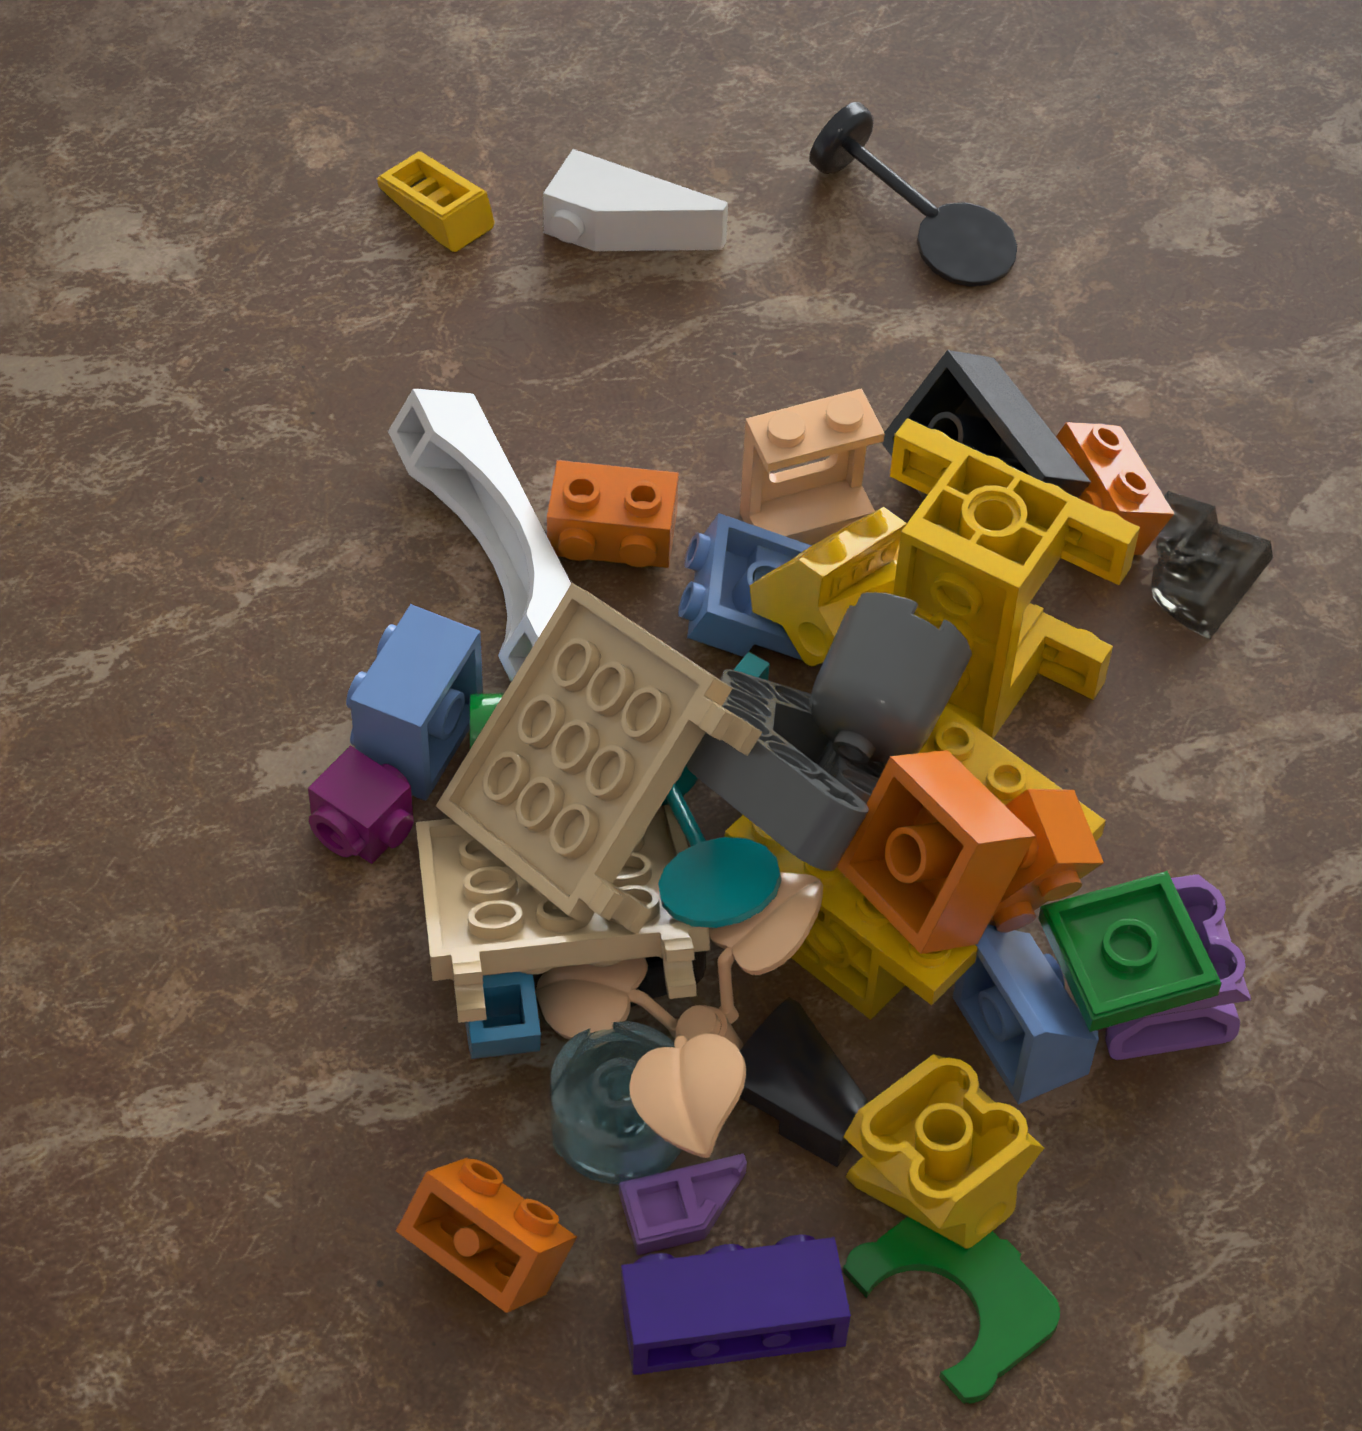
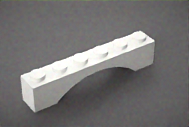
[388,389,571,682]

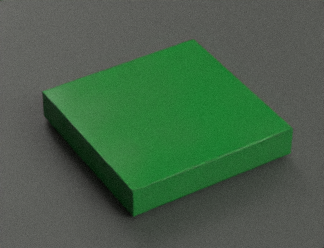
[1038,871,1222,1032]

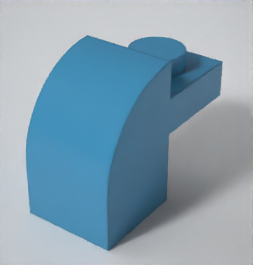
[465,972,541,1059]

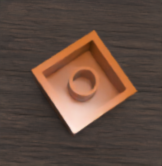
[837,750,1036,954]

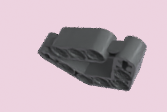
[686,669,887,871]

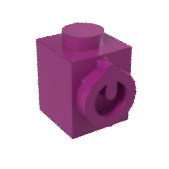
[308,745,414,864]

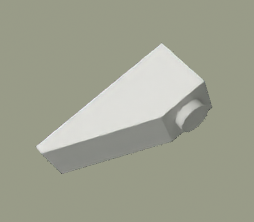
[543,149,728,251]

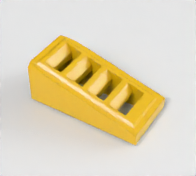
[376,151,494,252]

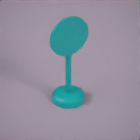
[658,765,782,928]

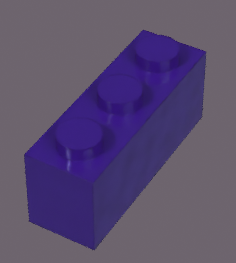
[621,1235,851,1375]

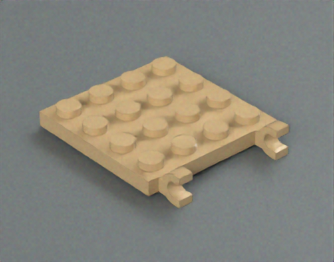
[436,583,762,934]
[416,804,710,1023]

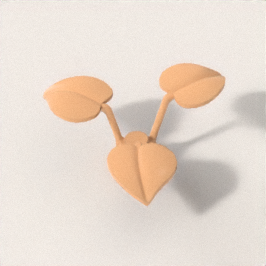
[535,872,823,1158]

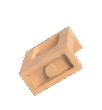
[740,388,885,545]

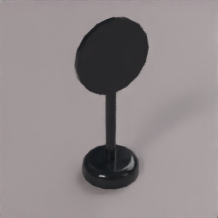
[809,102,1018,287]

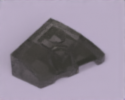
[1151,491,1274,639]

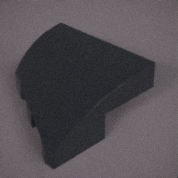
[740,997,869,1167]

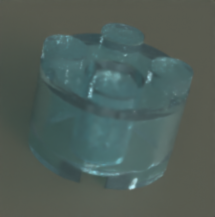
[550,1021,682,1184]

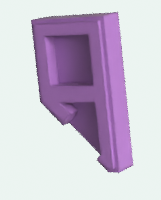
[619,1153,747,1255]

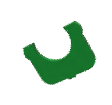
[843,1217,1060,1404]

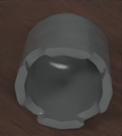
[809,592,972,765]

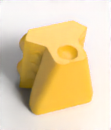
[749,507,907,666]
[844,1054,1044,1249]

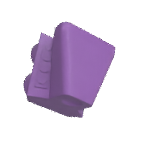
[1106,874,1251,1060]

